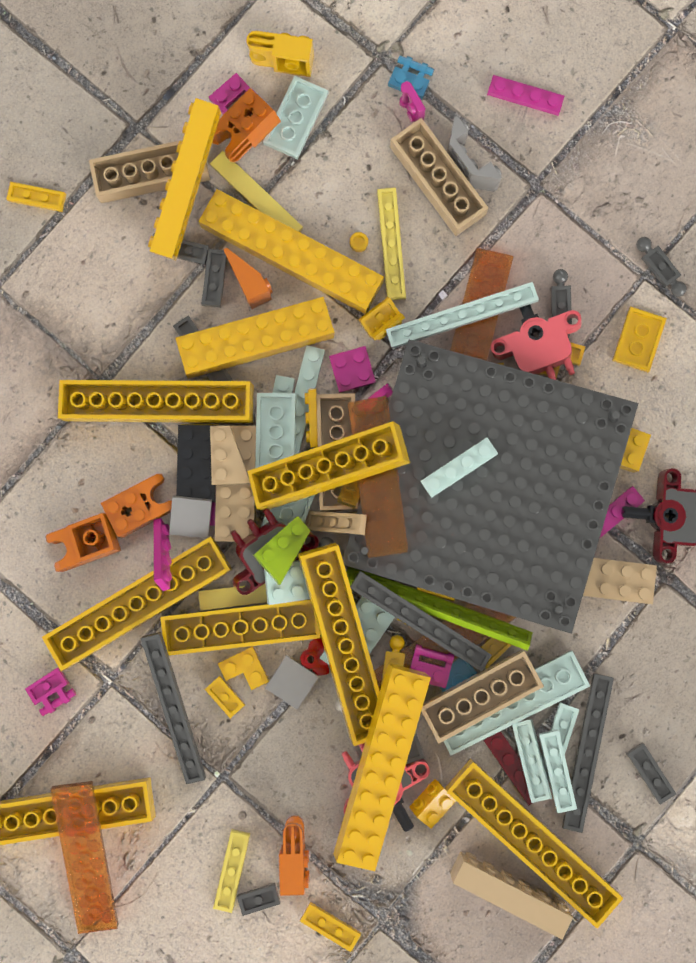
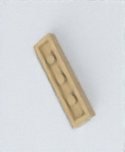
[306,511,367,535]

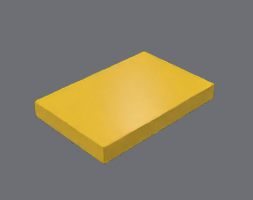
[612,306,667,373]

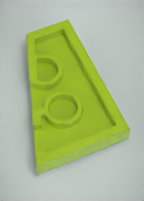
[253,516,311,585]

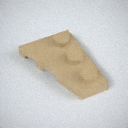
[210,426,250,485]

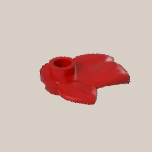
[300,638,330,676]

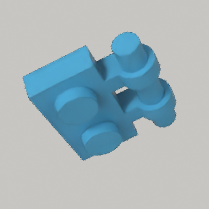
[388,55,434,100]

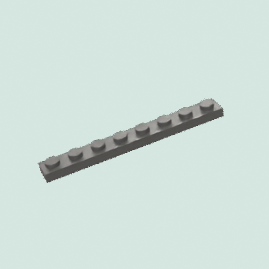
[350,571,492,672]
[140,632,206,784]
[562,673,614,833]

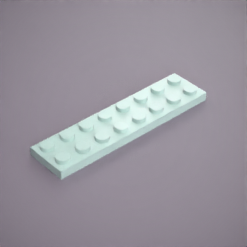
[444,650,590,755]

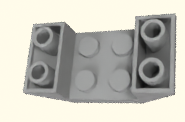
[448,115,502,192]

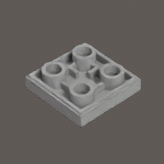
[169,495,212,538]
[265,655,319,710]

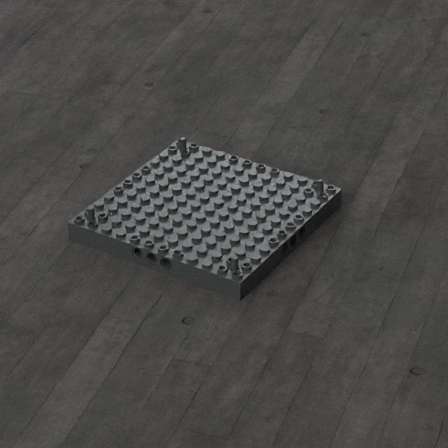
[343,339,639,634]

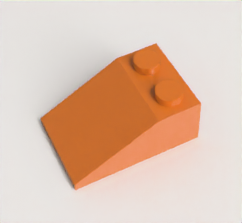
[223,248,273,309]

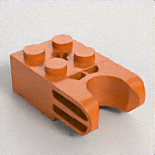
[212,88,281,162]
[101,474,172,538]
[45,513,121,572]
[279,816,310,896]

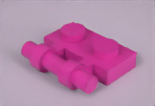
[25,667,76,716]

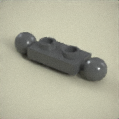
[636,237,687,297]
[551,269,572,338]

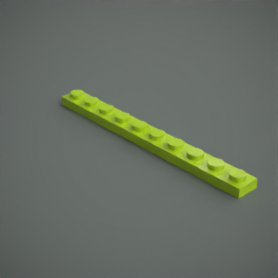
[346,566,533,651]

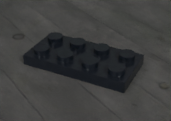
[176,425,217,503]

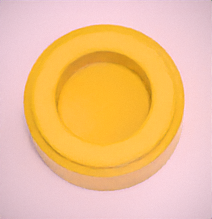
[350,232,368,252]

